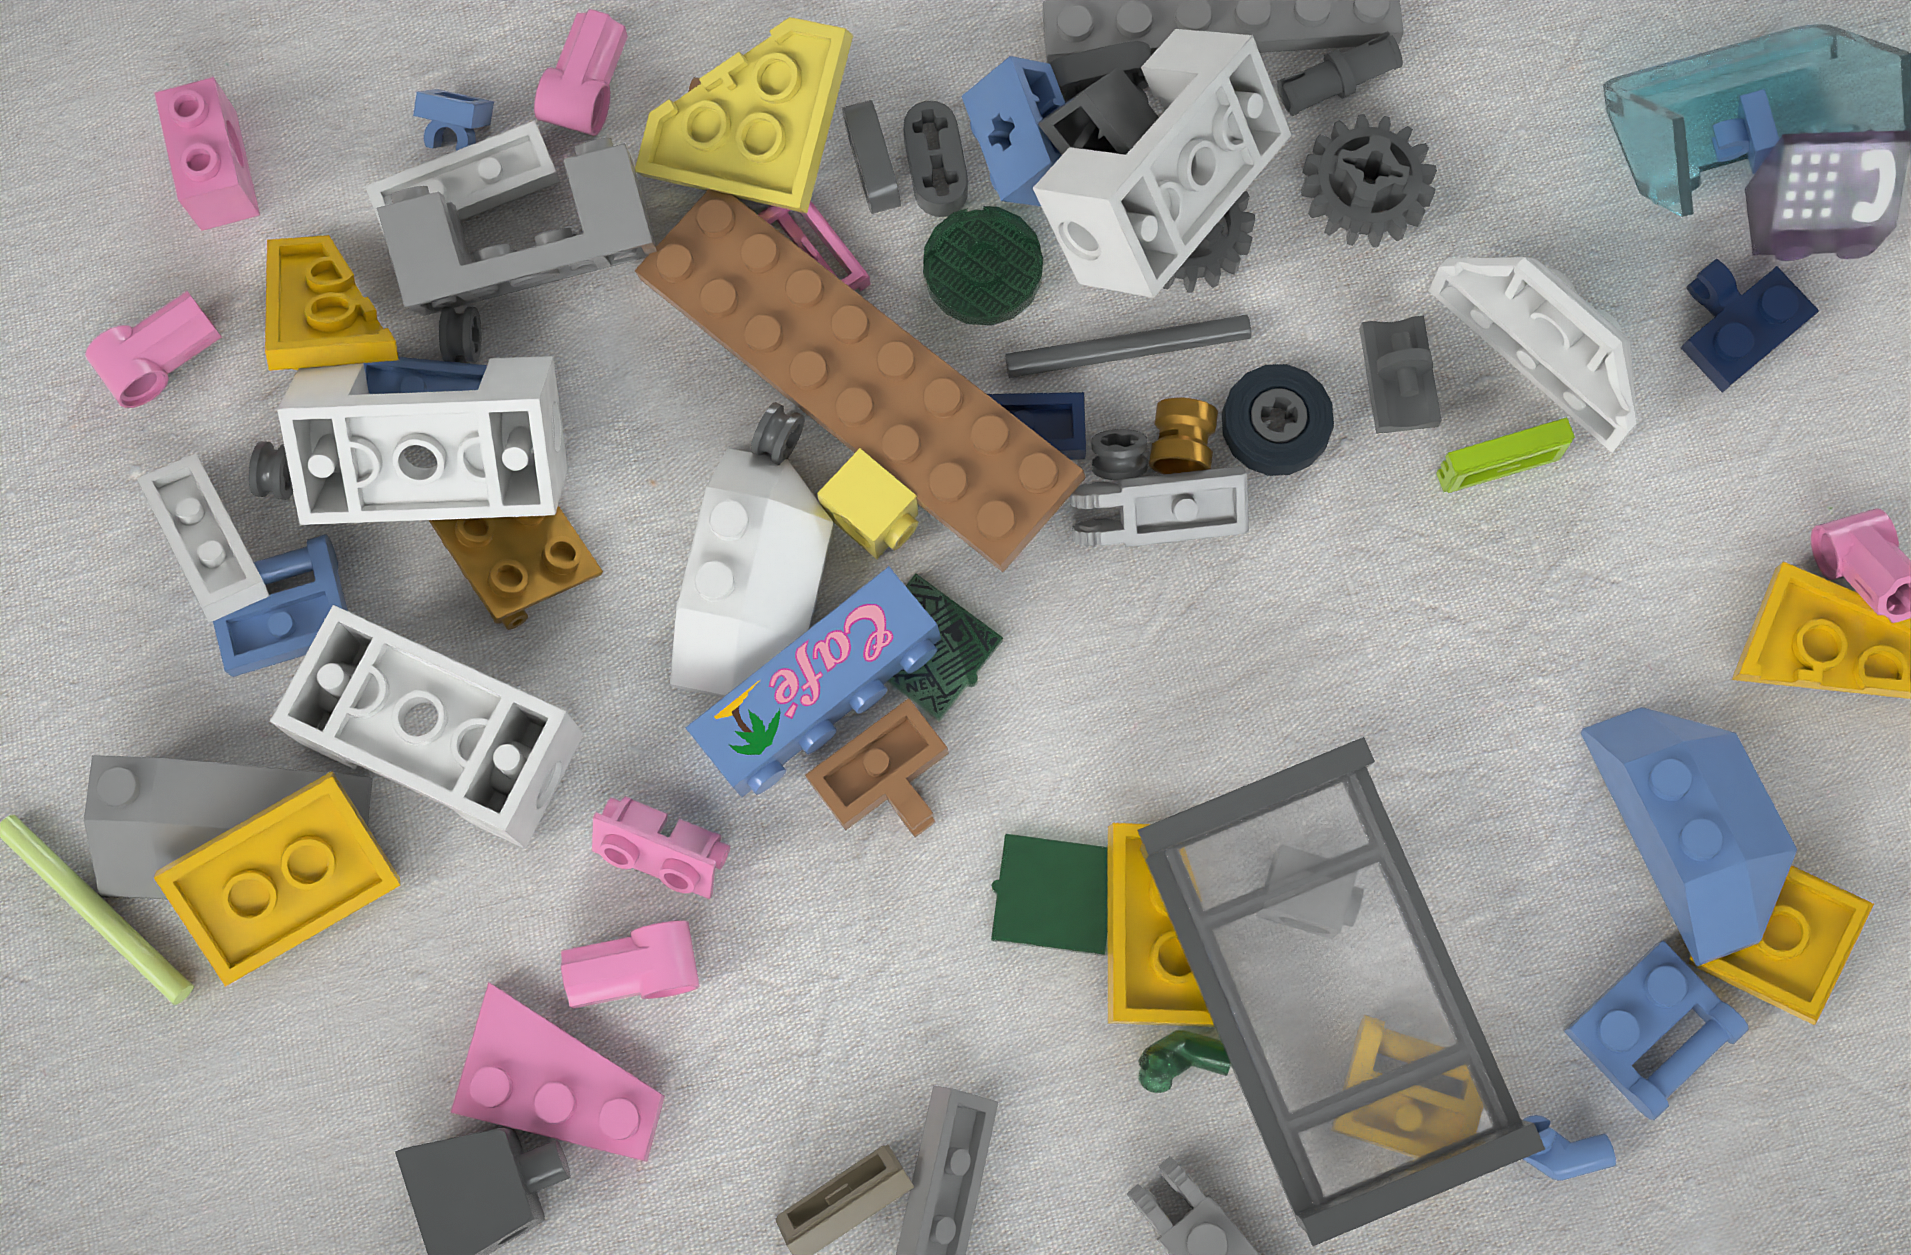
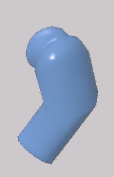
[1523,1115,1616,1181]

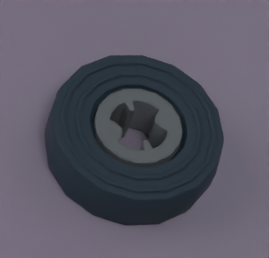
[1221,364,1334,476]

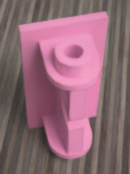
[592,796,730,899]

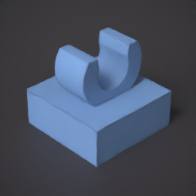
[413,89,494,151]
[1712,89,1781,174]

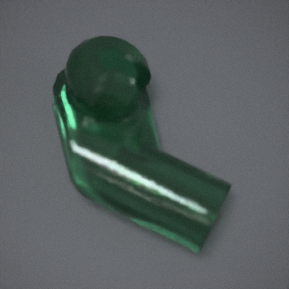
[1137,1030,1231,1094]

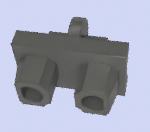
[1359,315,1442,434]

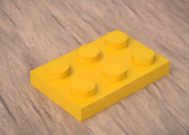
[154,771,401,987]

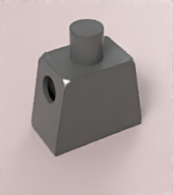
[1038,68,1159,155]
[395,1128,571,1255]

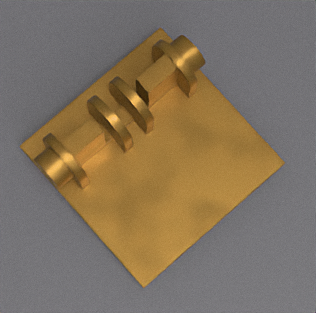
[429,506,603,630]

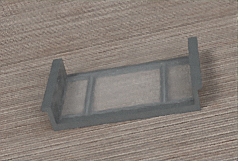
[1137,737,1545,1246]

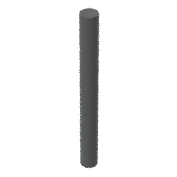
[1005,315,1251,378]

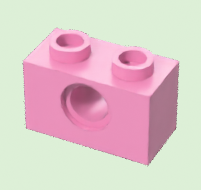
[154,77,260,231]

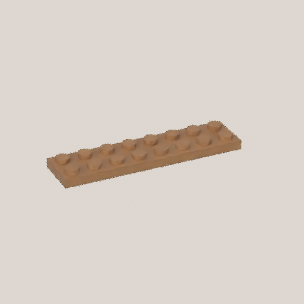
[634,189,1085,573]

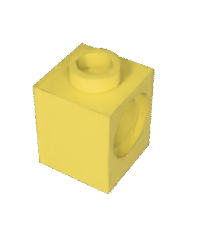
[817,448,919,559]

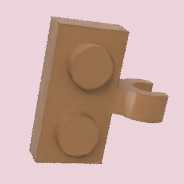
[805,698,949,838]

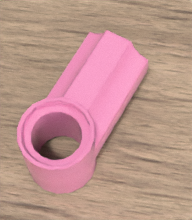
[534,9,628,136]
[85,291,222,408]
[1811,509,1911,623]
[561,921,700,1009]

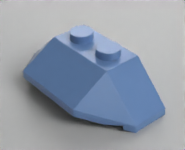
[1581,707,1797,966]

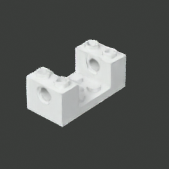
[1033,29,1291,298]
[277,356,568,525]
[269,605,584,849]

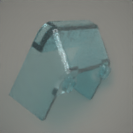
[1603,24,1911,217]

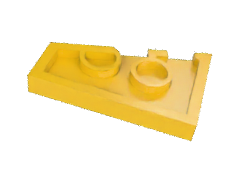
[265,235,399,371]
[1731,561,1911,699]
[1108,823,1215,1027]

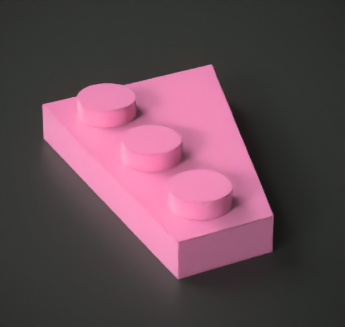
[451,982,665,1162]

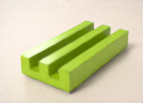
[1436,417,1575,493]

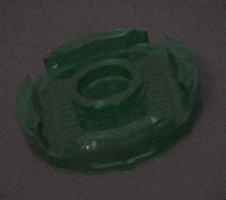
[923,206,1043,326]

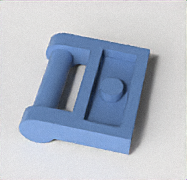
[213,534,348,677]
[1564,940,1749,1121]

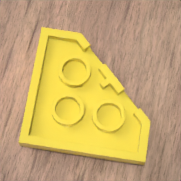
[635,17,853,213]

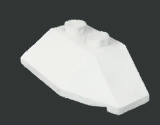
[1428,257,1637,453]
[670,448,834,697]

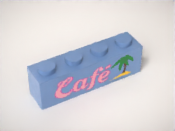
[685,566,941,797]

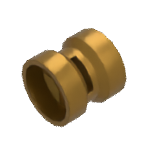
[1149,397,1218,474]

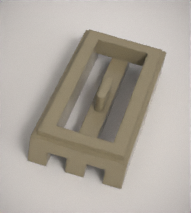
[775,1144,914,1255]

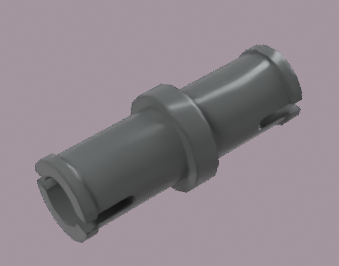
[1277,31,1403,116]

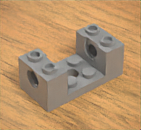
[377,138,657,316]

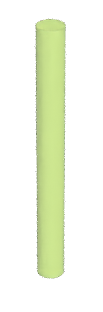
[0,815,194,1005]

